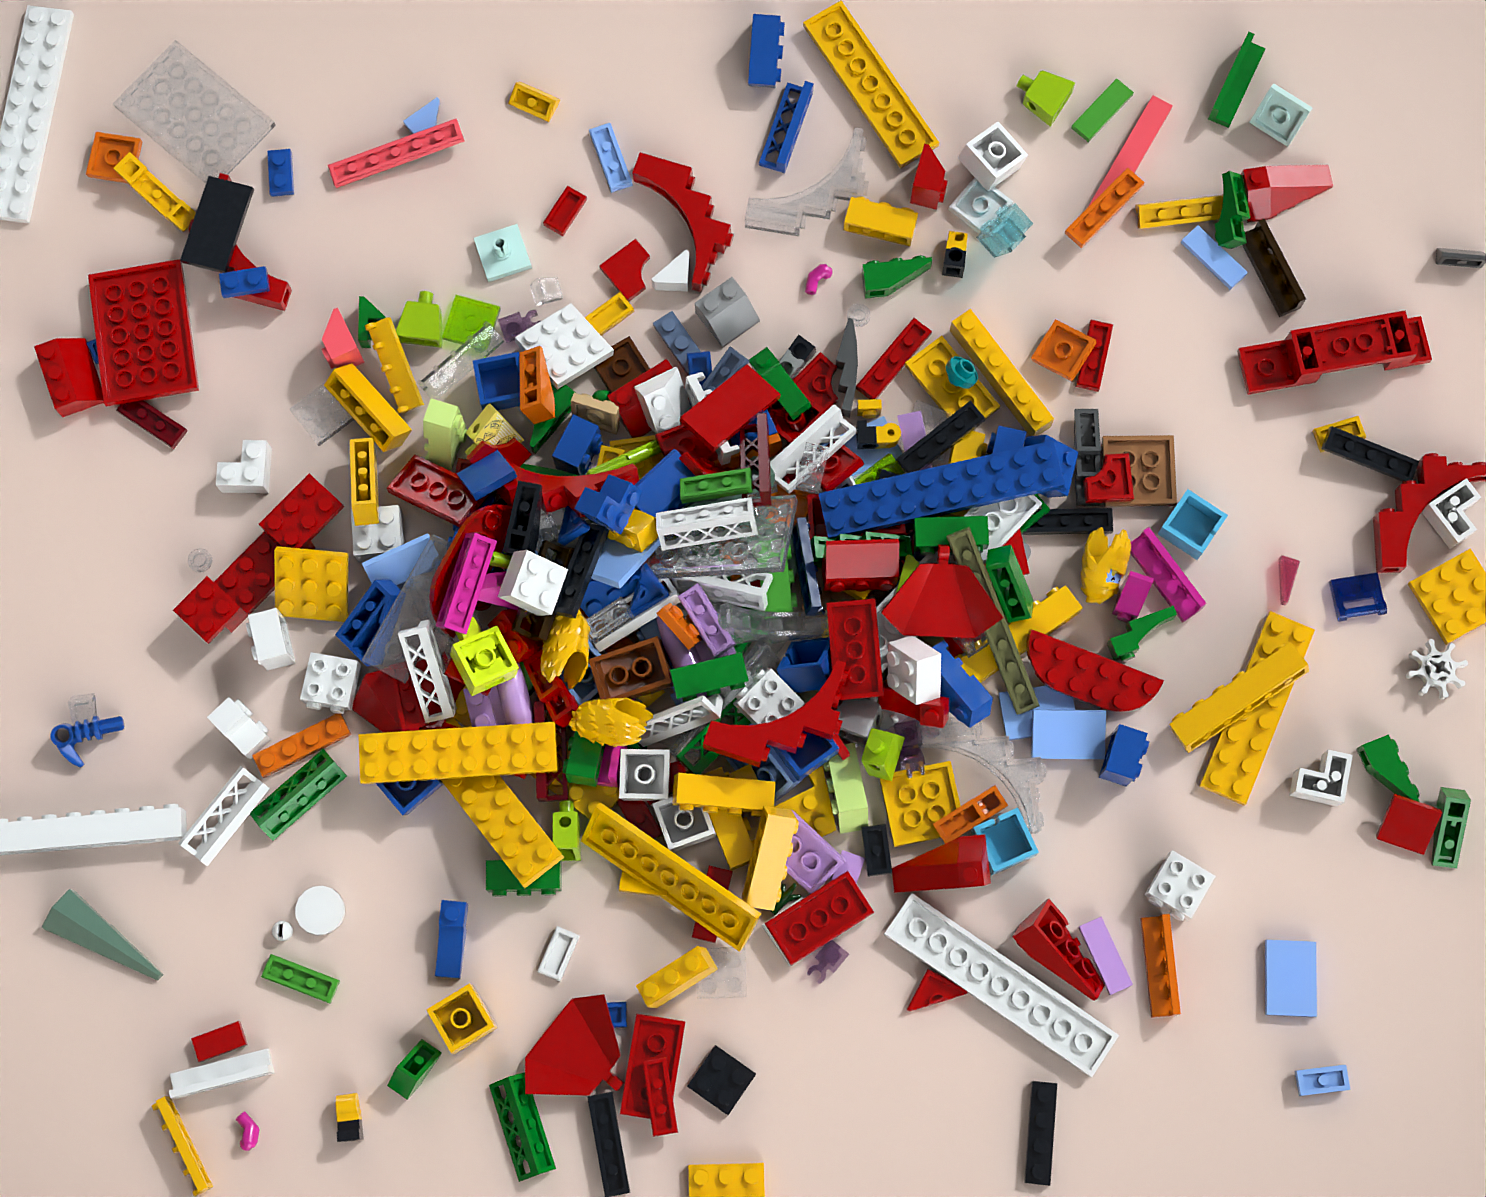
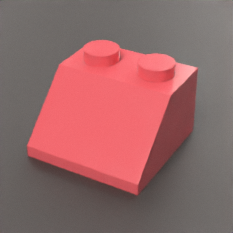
[321,307,365,369]

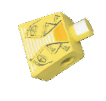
[465,403,524,456]

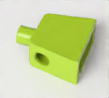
[1016,70,1075,127]
[396,291,442,348]
[861,728,905,781]
[553,801,581,861]

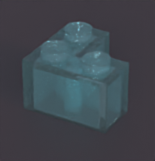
[976,203,1033,258]

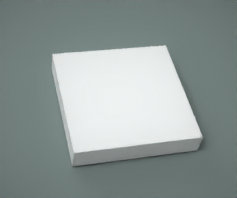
[948,178,1013,237]

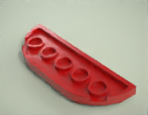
[429,504,512,638]
[1027,629,1164,712]

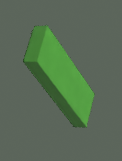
[1071,78,1134,143]
[679,468,753,504]
[261,954,340,1004]

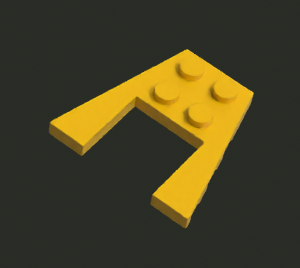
[727,764,837,837]

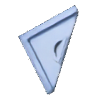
[403,97,440,155]

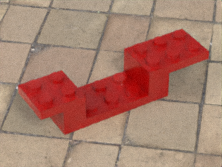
[1237,310,1432,395]
[173,473,344,644]

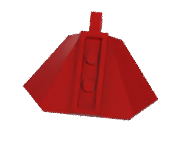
[881,544,1004,638]
[352,659,465,733]
[525,994,625,1096]

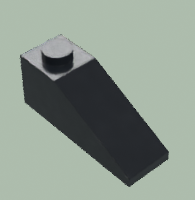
[503,481,543,555]

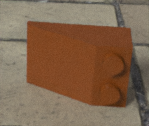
[588,636,674,699]

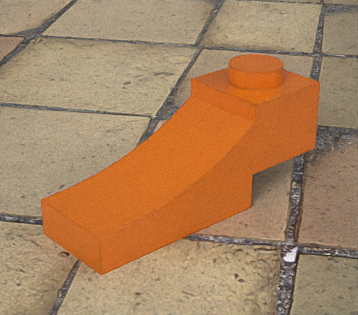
[933,785,1008,843]

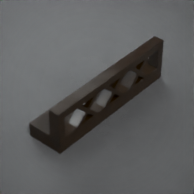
[1242,218,1306,317]
[511,540,574,641]

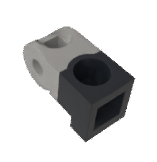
[779,334,816,380]

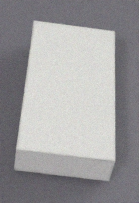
[537,926,580,982]

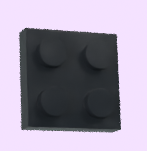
[687,1045,756,1115]

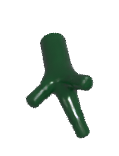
[770,883,801,915]

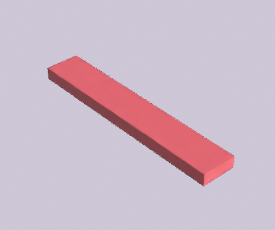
[1088,95,1173,207]
[328,118,465,188]

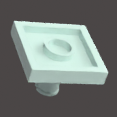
[1249,84,1312,147]
[474,224,532,282]

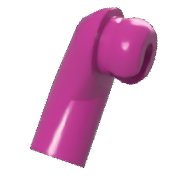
[805,264,833,295]
[236,1111,260,1151]

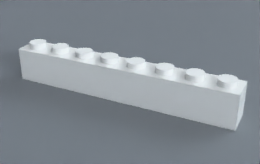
[0,804,187,856]

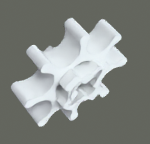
[1406,639,1468,700]

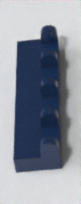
[790,517,825,616]

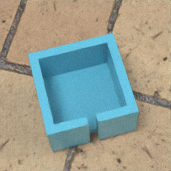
[1158,489,1228,560]
[971,808,1039,876]

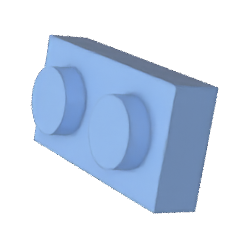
[1295,1065,1350,1096]

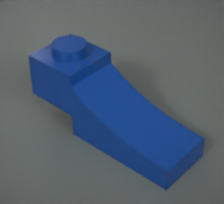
[435,900,468,979]

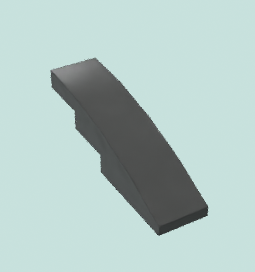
[836,318,858,418]
[1074,409,1101,506]

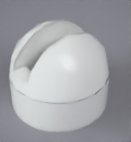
[272,921,293,941]

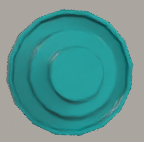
[945,356,978,389]

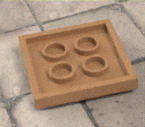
[1102,435,1177,507]

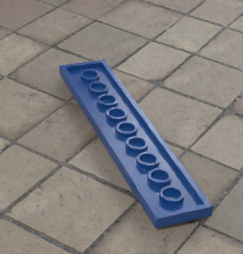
[818,440,1065,538]

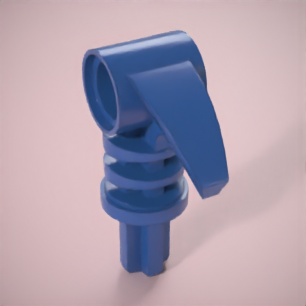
[50,716,125,767]

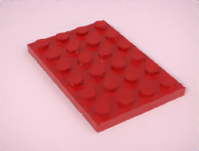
[88,259,199,407]

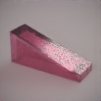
[1278,555,1300,606]

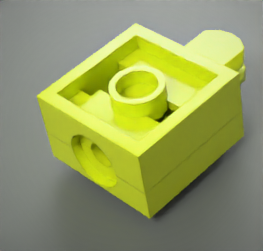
[450,617,519,697]

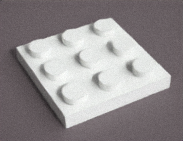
[515,303,614,390]

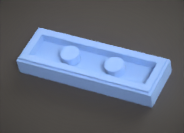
[589,123,633,193]
[1181,225,1248,290]

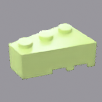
[423,399,468,471]
[823,743,869,834]

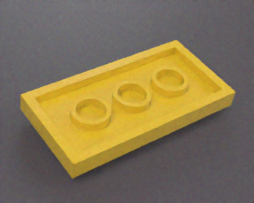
[905,335,1000,419]

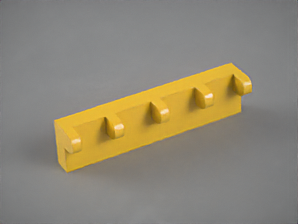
[1135,194,1223,229]
[365,317,424,414]
[151,1096,213,1197]

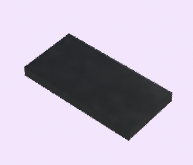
[180,176,254,273]

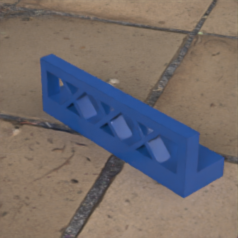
[759,81,814,173]

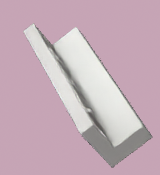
[770,404,857,494]
[656,497,758,551]
[672,554,773,611]
[587,572,681,652]
[398,619,457,723]
[638,694,724,747]
[178,766,270,866]
[169,1048,274,1099]

